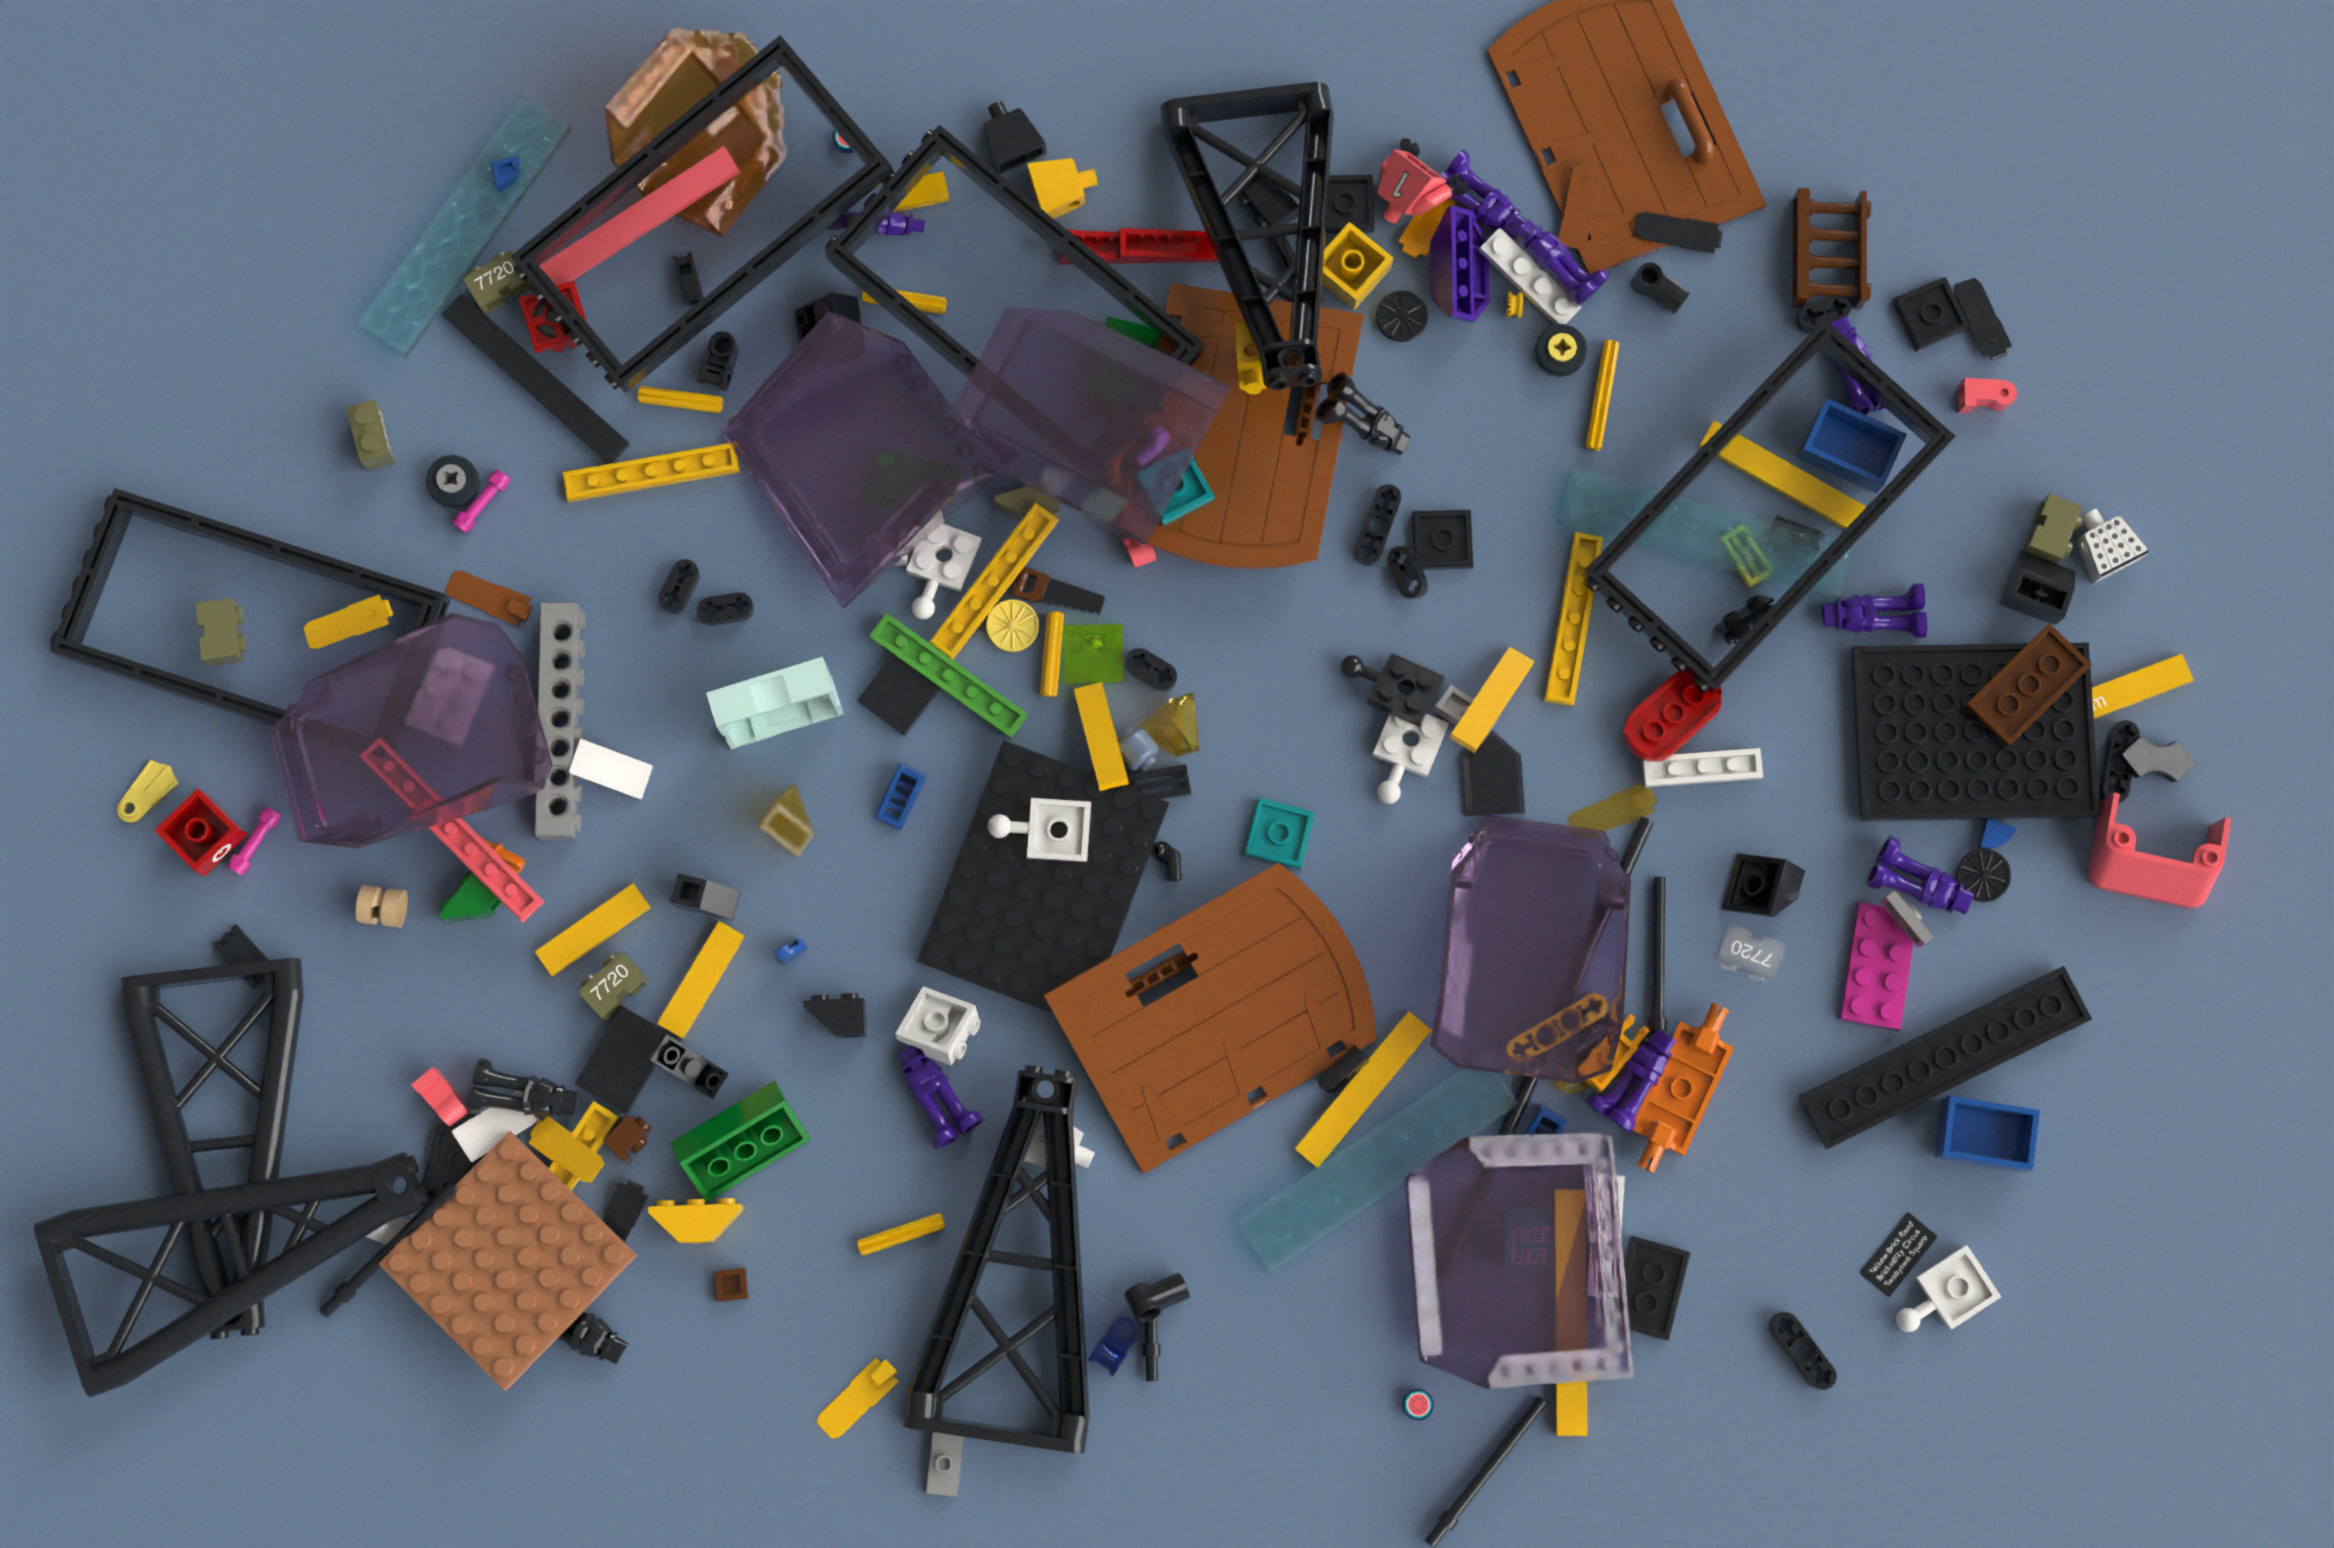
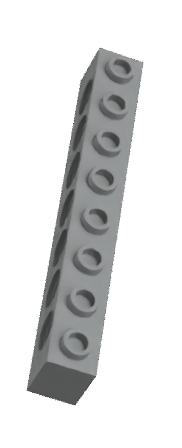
[535,603,586,840]

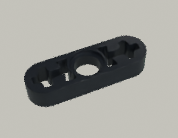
[1355,484,1401,566]
[2099,720,2140,804]
[1769,1312,1837,1390]

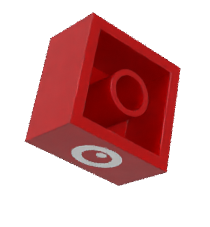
[154,788,248,877]

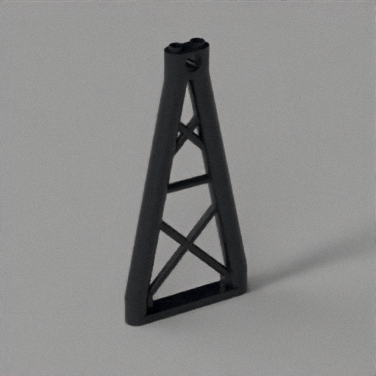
[1160,82,1334,391]
[121,958,304,1340]
[903,1065,1090,1453]
[34,1152,428,1398]

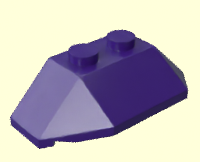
[1430,205,1490,323]

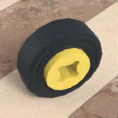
[1535,324,1587,377]

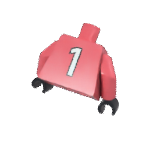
[1377,138,1469,224]

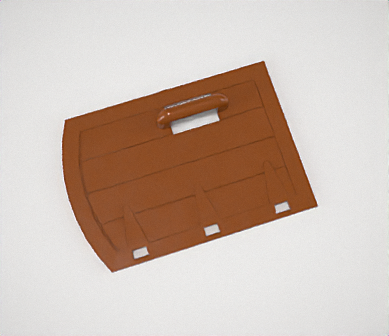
[1487,0,1767,274]
[1121,283,1364,569]
[1043,863,1377,1174]

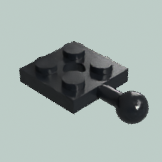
[1341,653,1445,727]

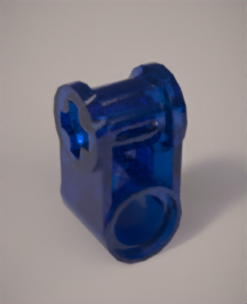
[1088,1317,1139,1377]

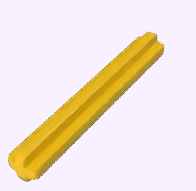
[1585,340,1619,451]

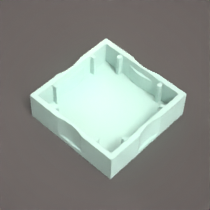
[706,657,844,749]

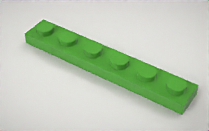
[869,613,1029,739]

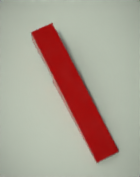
[1059,228,1218,265]

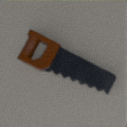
[1010,567,1105,615]

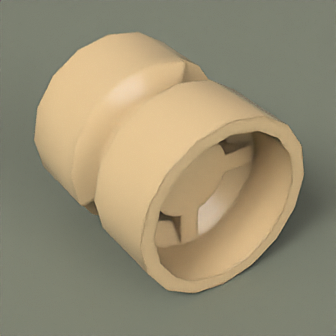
[356,885,408,928]

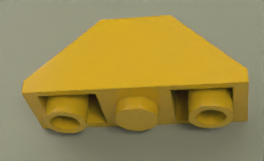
[648,1198,743,1244]

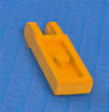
[1576,1014,1650,1093]

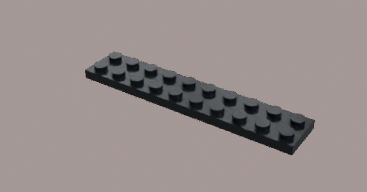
[1798,966,2092,1150]

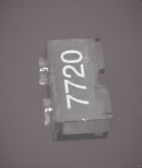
[1714,923,1787,983]

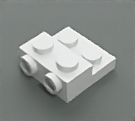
[895,986,980,1066]

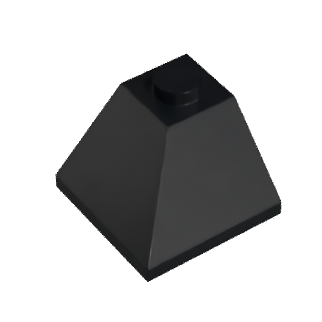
[1722,853,1805,917]

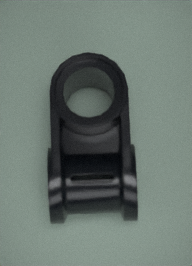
[697,331,739,391]

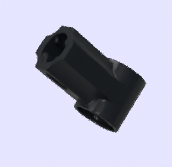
[1632,262,1690,314]
[1124,1272,1190,1324]

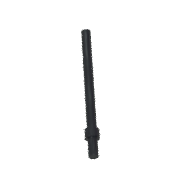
[1649,877,1667,1036]
[319,1183,457,1317]
[1424,1396,1548,1548]

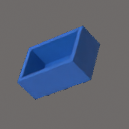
[1797,398,1907,494]
[1934,1096,2040,1172]

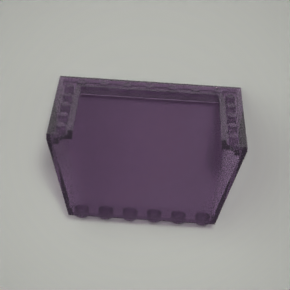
[720,312,998,608]
[1405,1133,1634,1389]

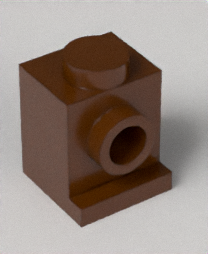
[603,1115,652,1164]

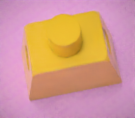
[1027,158,1098,219]
[1236,322,1267,395]

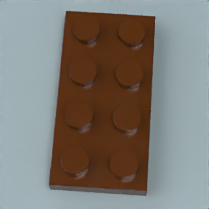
[1965,623,2092,747]

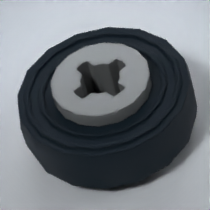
[426,455,480,508]

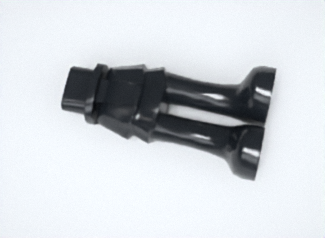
[1315,372,1410,455]
[468,1058,578,1117]
[558,1312,628,1364]

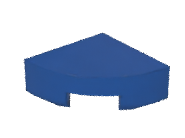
[490,155,520,192]
[1978,819,2017,849]
[775,939,808,965]

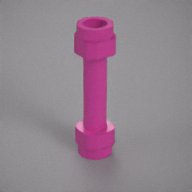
[452,469,511,533]
[227,806,282,876]

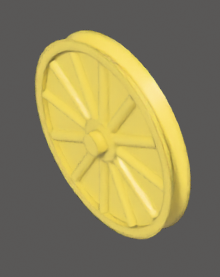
[986,599,1039,652]

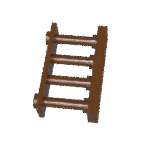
[1792,188,1871,310]

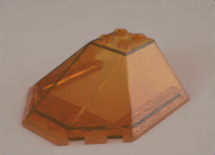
[604,28,787,237]

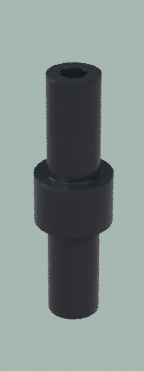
[1142,1319,1161,1381]

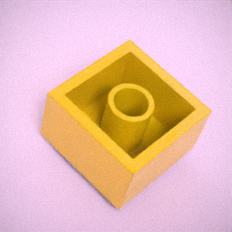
[1322,222,1393,310]

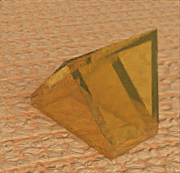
[1136,693,1199,757]
[757,784,815,857]

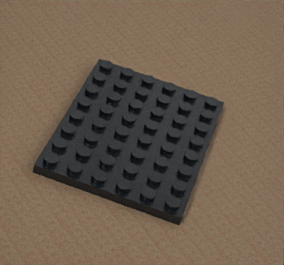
[1851,642,2100,822]
[917,740,1170,1014]

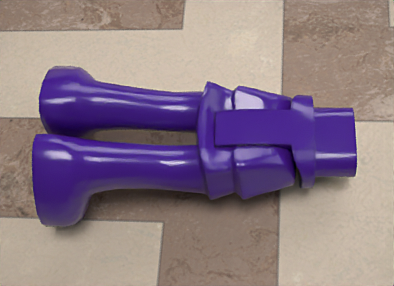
[1440,149,1527,239]
[826,211,925,236]
[1516,219,1610,307]
[1830,317,1885,415]
[1822,583,1928,638]
[1867,836,1974,915]
[1586,1029,1676,1133]
[897,1045,984,1150]

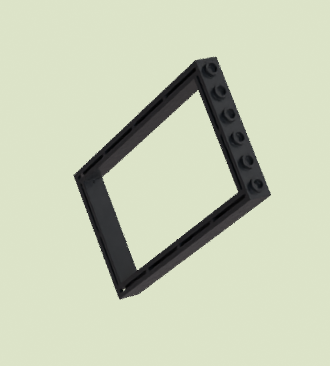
[510,35,894,394]
[825,125,1205,480]
[1582,319,1956,695]
[50,488,451,758]

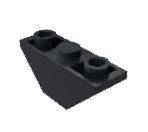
[647,1033,729,1099]

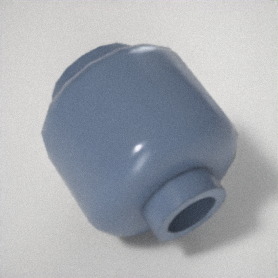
[1117,727,1159,772]

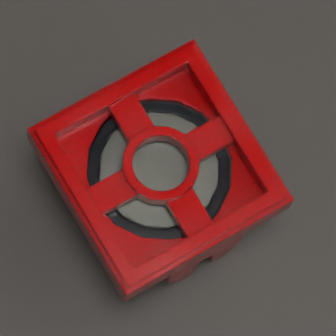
[518,280,587,354]

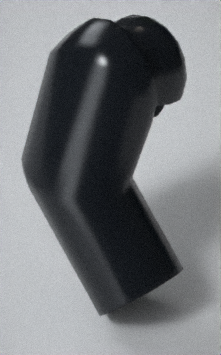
[1151,841,1182,881]

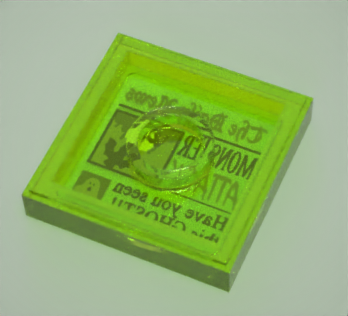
[1064,624,1124,684]

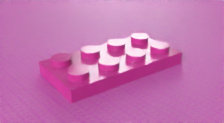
[1839,902,1914,1031]

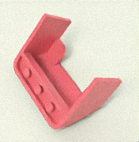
[2088,793,2232,909]

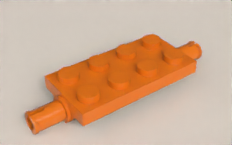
[1632,1003,1734,1173]

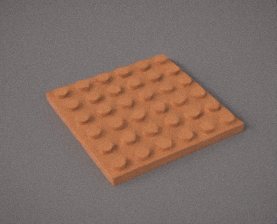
[379,1131,638,1391]

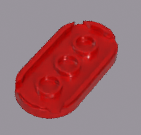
[1623,671,1722,762]

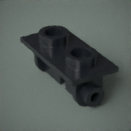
[1714,595,1775,645]

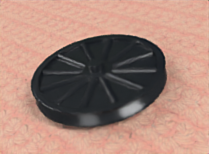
[1376,290,1428,342]
[1956,849,2011,902]

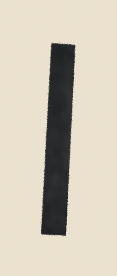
[441,294,630,464]

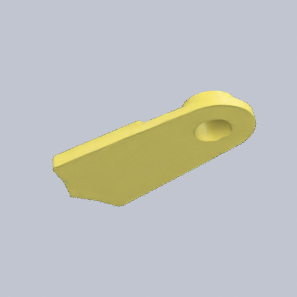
[117,760,178,823]

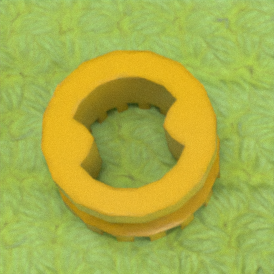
[1506,292,1523,318]

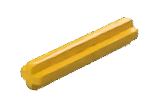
[862,290,947,314]
[637,386,723,413]
[1040,611,1064,697]
[857,1213,945,1255]

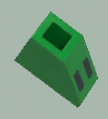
[438,871,502,923]

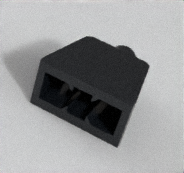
[984,101,1046,174]

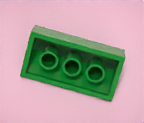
[670,1080,811,1202]

